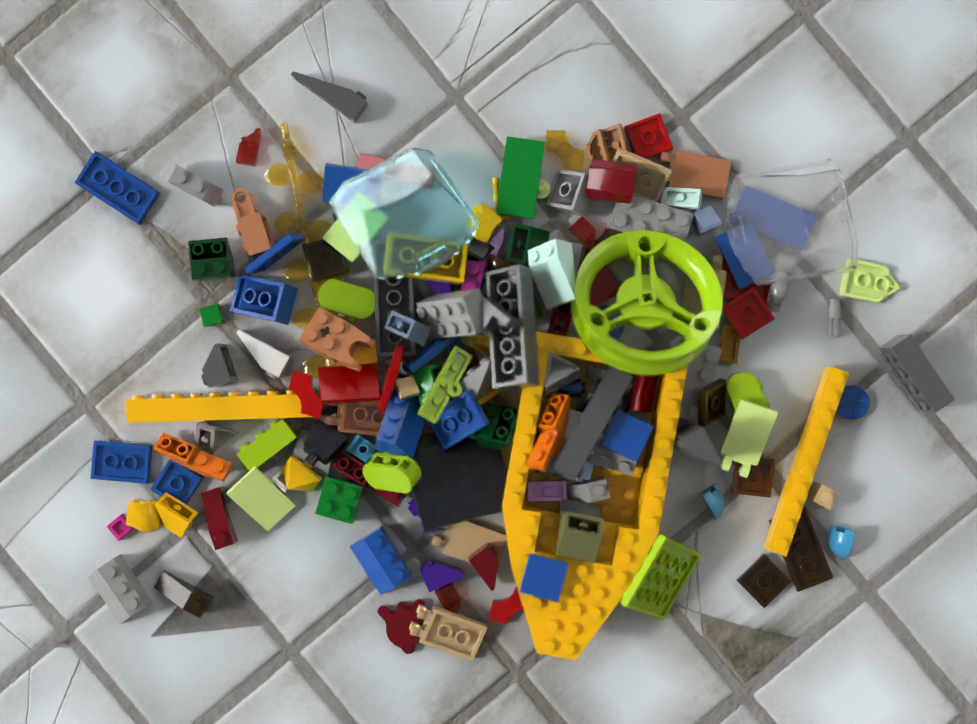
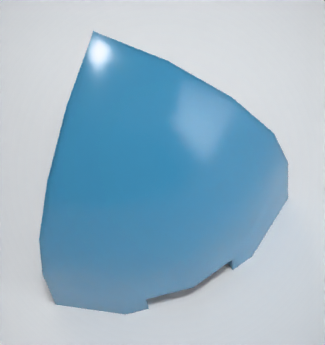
[699,484,724,519]
[829,525,855,559]

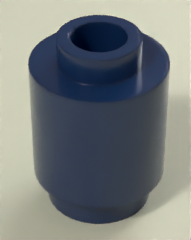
[557,378,585,398]

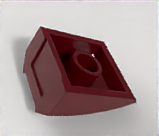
[585,159,637,204]

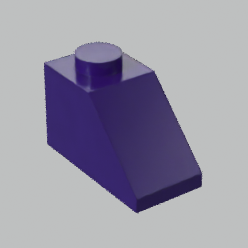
[420,560,465,593]

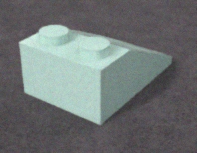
[528,239,576,309]

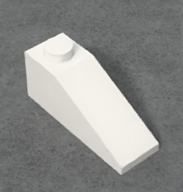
[237,330,292,379]

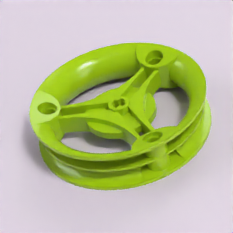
[571,230,722,375]

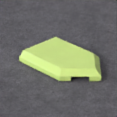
[840,258,900,303]

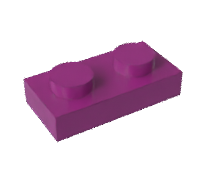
[461,260,486,292]

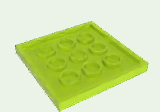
[621,534,702,620]

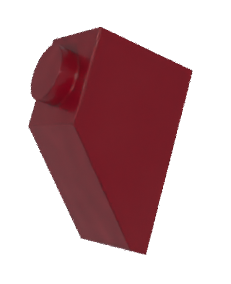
[468,543,499,591]

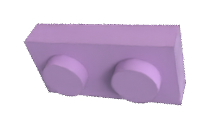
[528,480,567,501]

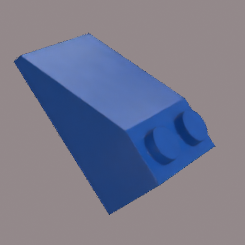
[230,274,298,325]

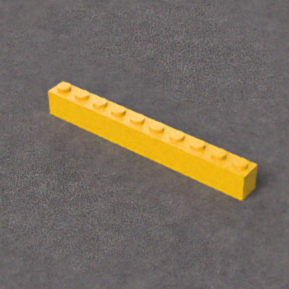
[763,366,849,556]
[126,390,322,423]

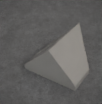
[544,351,581,395]
[195,421,240,455]

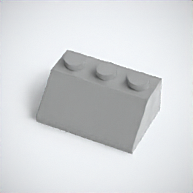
[88,555,152,624]

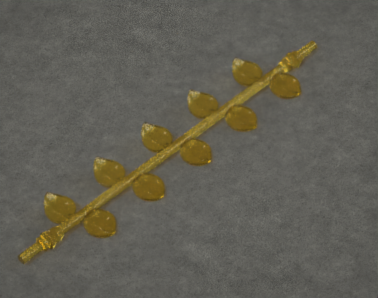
[265,123,352,417]

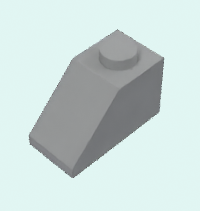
[567,476,611,503]

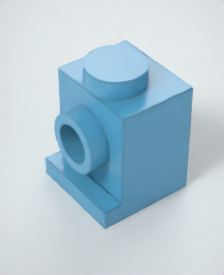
[347,434,378,463]

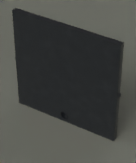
[412,433,508,532]

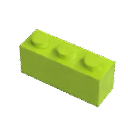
[236,418,299,471]

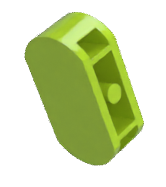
[317,279,375,322]
[726,372,770,414]
[363,453,422,493]

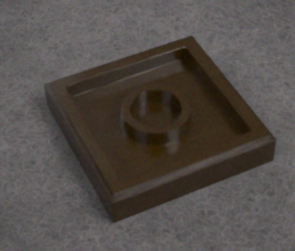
[302,239,350,282]
[698,378,726,427]
[737,554,791,608]

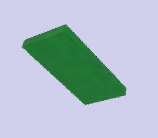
[496,136,545,219]

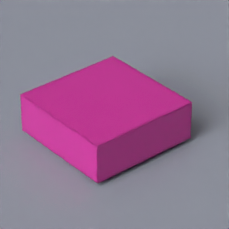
[107,514,134,541]

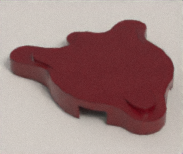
[377,598,425,654]

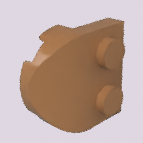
[586,123,629,162]

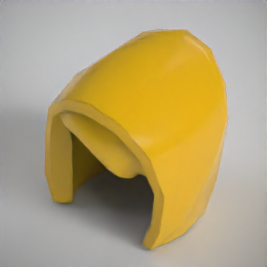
[466,203,503,243]
[126,499,162,533]

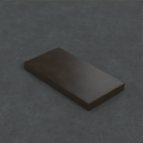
[768,507,833,592]

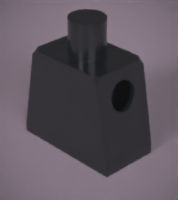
[303,419,348,468]

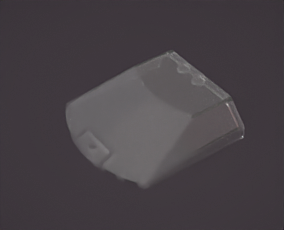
[725,158,858,286]

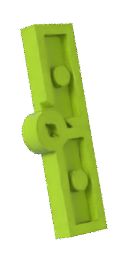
[417,346,473,424]

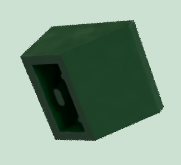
[506,223,550,267]
[188,237,235,281]
[474,402,519,450]

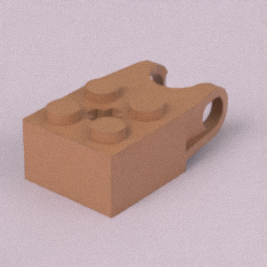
[231,188,275,259]
[299,307,377,371]

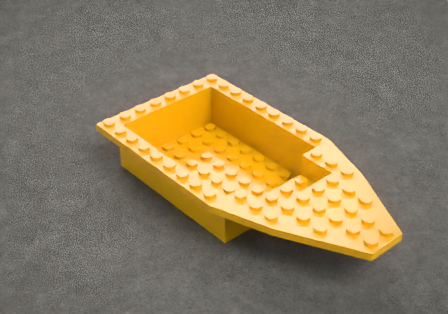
[502,331,688,660]

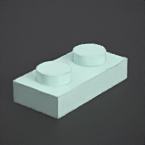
[661,187,703,210]

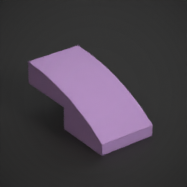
[483,228,505,267]

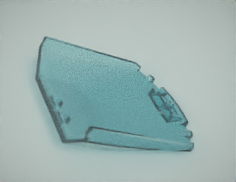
[329,147,480,279]

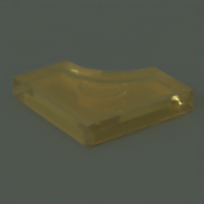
[460,334,491,357]

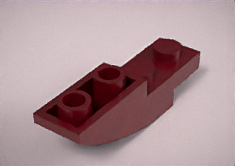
[332,450,407,507]

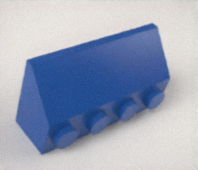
[375,373,426,459]

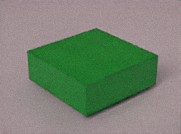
[199,304,223,327]

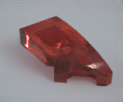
[236,128,261,167]
[569,216,596,251]
[435,582,461,614]

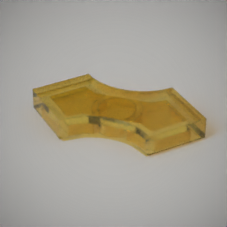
[545,130,584,170]

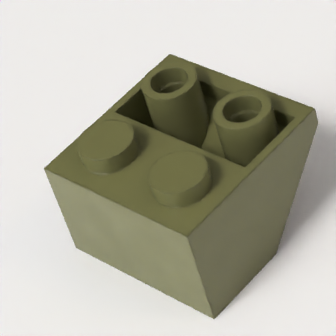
[556,511,604,563]

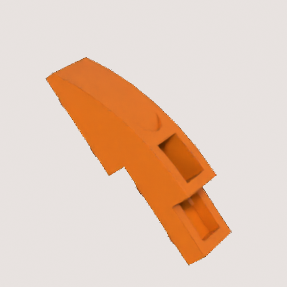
[526,393,570,471]
[153,432,233,482]

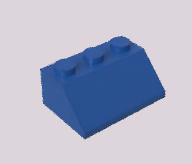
[349,526,413,595]

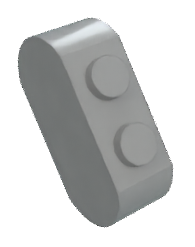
[163,163,224,207]

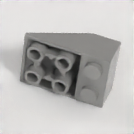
[455,356,493,399]

